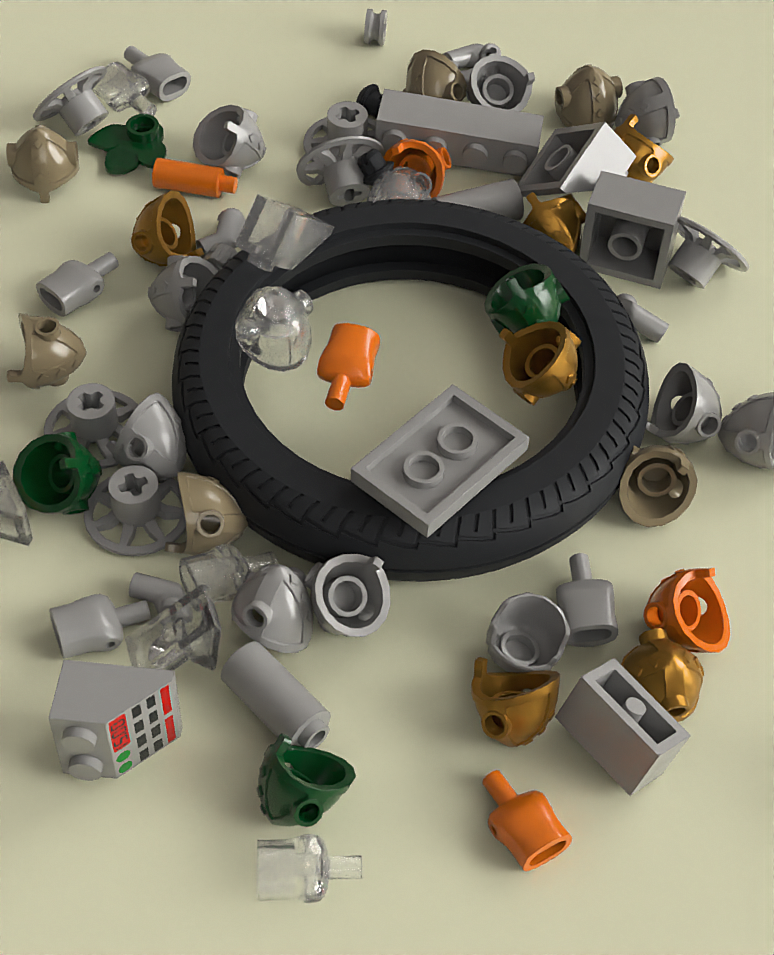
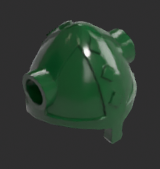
[484,263,570,334]
[13,432,102,515]
[256,733,356,827]

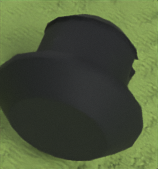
[356,84,383,119]
[357,149,394,186]

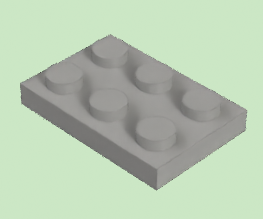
[351,384,529,538]

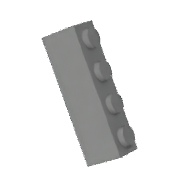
[375,89,544,177]

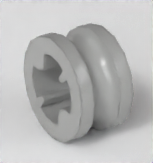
[364,9,387,45]

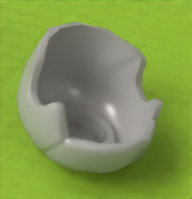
[486,592,570,672]

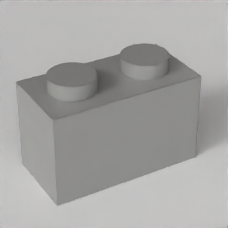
[555,658,691,796]

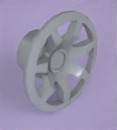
[33,66,109,136]
[303,101,376,165]
[296,136,385,206]
[668,216,749,289]
[44,383,141,469]
[84,465,186,556]

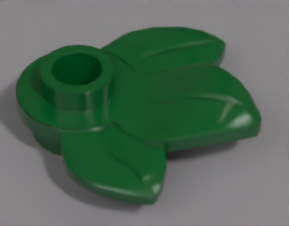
[88,114,167,175]

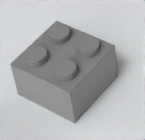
[579,170,686,289]

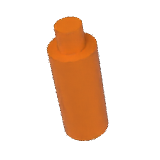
[152,157,238,198]

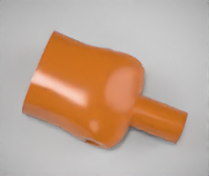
[317,323,380,411]
[482,770,572,871]

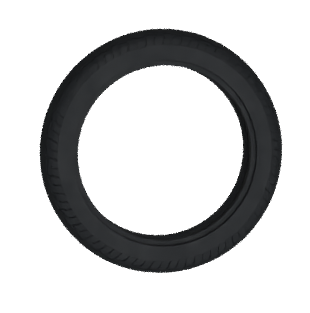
[172,199,649,582]

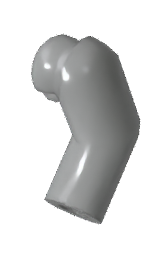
[443,43,501,69]
[196,208,246,258]
[617,293,669,343]
[129,572,192,629]

